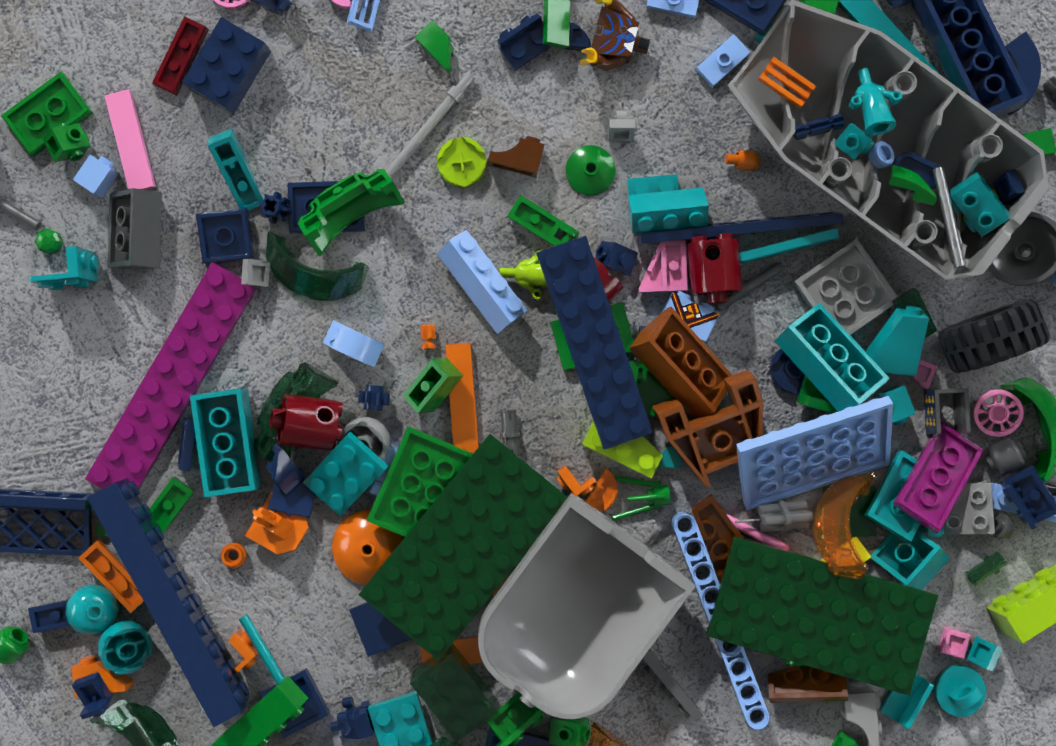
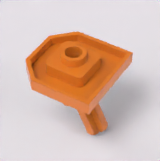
[245,492,309,555]

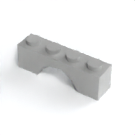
[839,686,882,746]

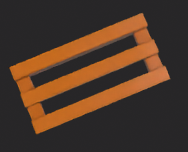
[758,57,816,109]

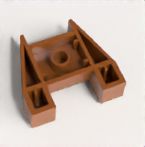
[652,370,763,488]

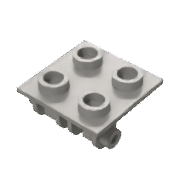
[943,482,995,535]

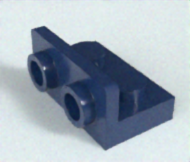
[497,12,552,72]

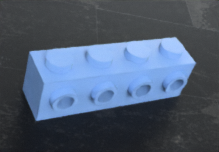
[437,230,528,334]

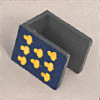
[924,388,971,435]

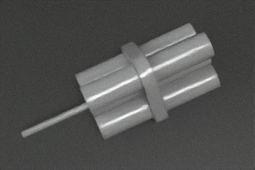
[735,500,813,533]

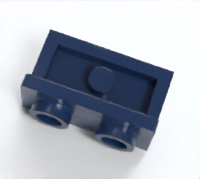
[1002,466,1056,530]

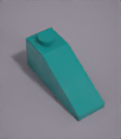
[207,128,264,211]

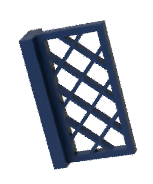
[0,489,94,556]

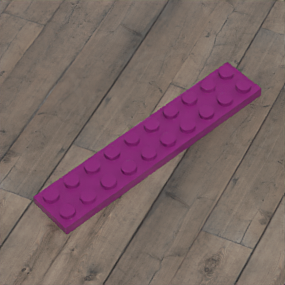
[85,262,257,490]

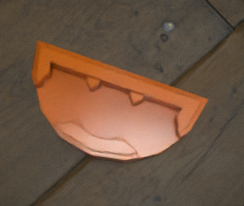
[584,468,618,512]

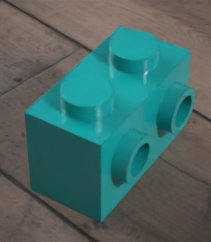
[950,171,1010,237]

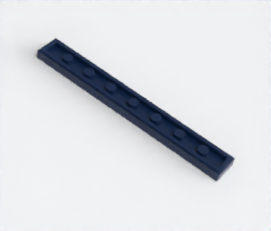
[638,211,843,244]

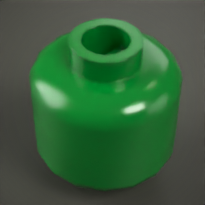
[0,626,29,665]

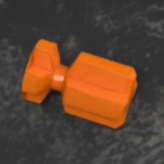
[420,324,436,349]

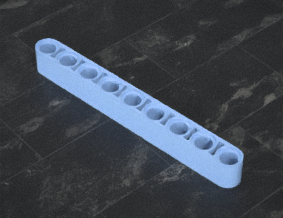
[671,512,769,730]

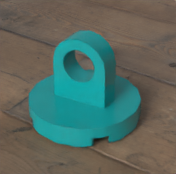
[933,665,986,717]

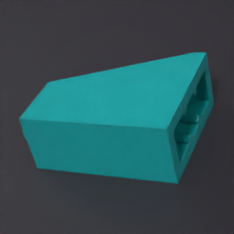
[865,306,929,376]

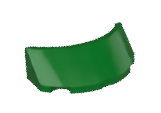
[298,169,405,256]
[1000,377,1056,482]

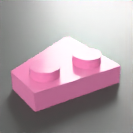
[638,240,688,293]

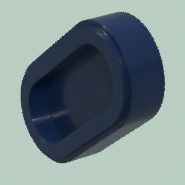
[892,152,940,189]

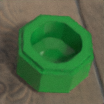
[35,229,64,255]

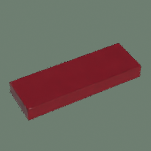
[152,16,209,96]

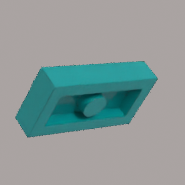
[627,174,679,195]

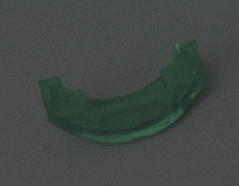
[266,231,369,301]
[254,362,339,462]
[90,699,179,746]

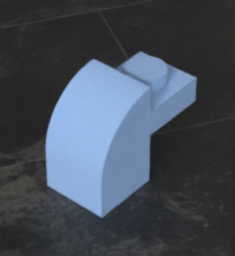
[323,320,385,367]

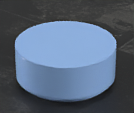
[868,141,894,169]

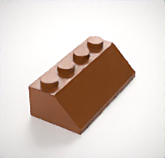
[629,307,732,419]

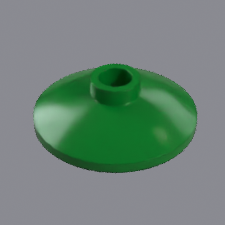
[566,145,615,195]

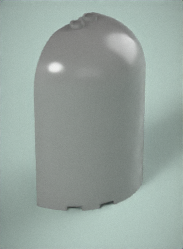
[478,493,696,719]

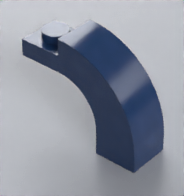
[998,32,1041,118]

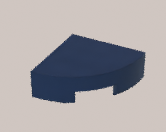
[566,23,591,51]

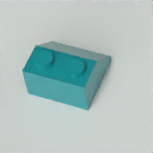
[870,530,949,590]

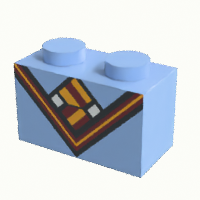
[661,291,719,343]

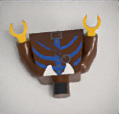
[580,0,650,71]

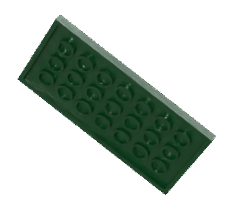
[358,434,568,661]
[706,536,938,696]

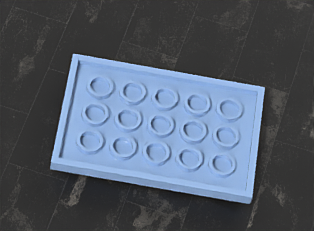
[736,396,893,511]

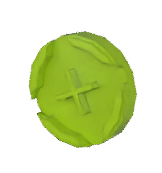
[437,137,487,188]

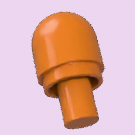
[725,150,760,171]

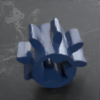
[258,191,292,224]
[358,384,390,412]

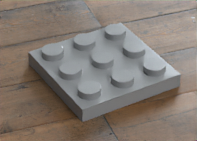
[793,238,900,335]

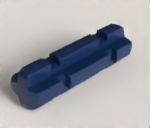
[793,114,845,140]

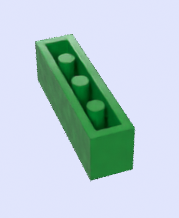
[211,676,308,746]

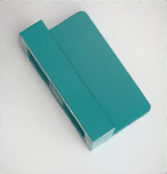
[879,674,934,730]

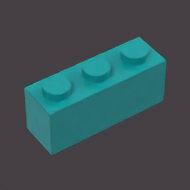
[628,187,709,234]

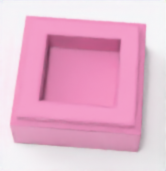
[937,627,971,659]

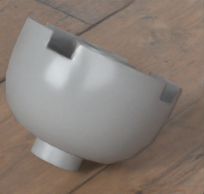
[339,417,391,460]

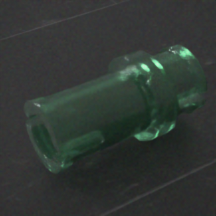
[965,551,1007,586]

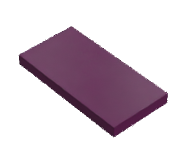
[893,422,984,533]

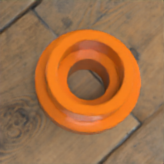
[221,542,247,568]

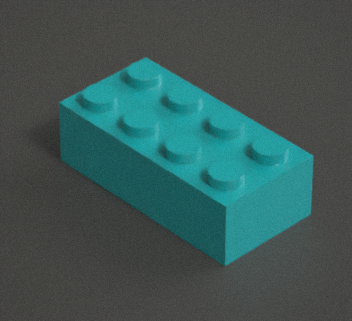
[775,302,890,412]
[190,388,262,498]

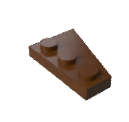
[768,666,848,703]

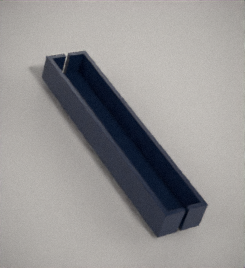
[87,478,249,728]

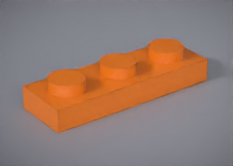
[78,540,144,613]

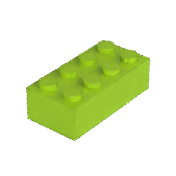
[986,564,1056,644]

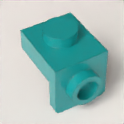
[835,123,875,160]

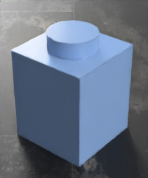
[73,155,120,198]

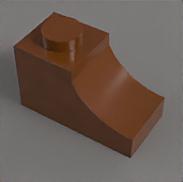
[488,136,544,178]

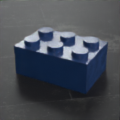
[182,17,271,115]

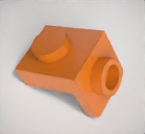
[556,465,596,497]
[228,629,258,673]

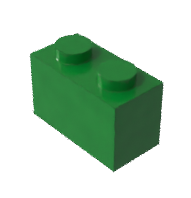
[402,358,463,414]

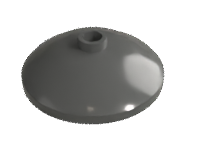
[988,212,1056,286]

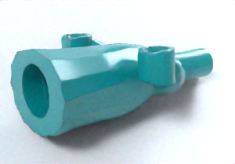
[849,68,902,136]

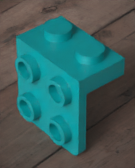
[29,246,100,290]

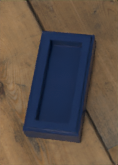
[177,418,195,471]

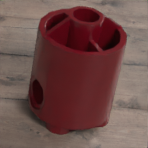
[687,233,742,304]
[269,394,343,451]

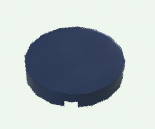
[769,348,805,394]

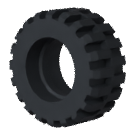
[938,299,1050,373]

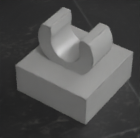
[608,111,635,142]
[241,259,270,287]

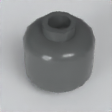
[985,438,1027,475]

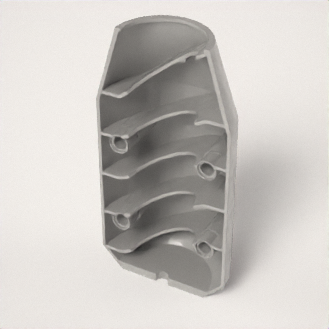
[727,0,1049,280]

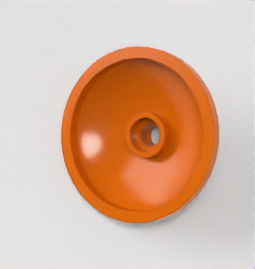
[332,509,405,585]

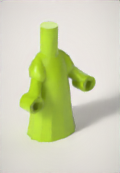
[499,251,548,300]

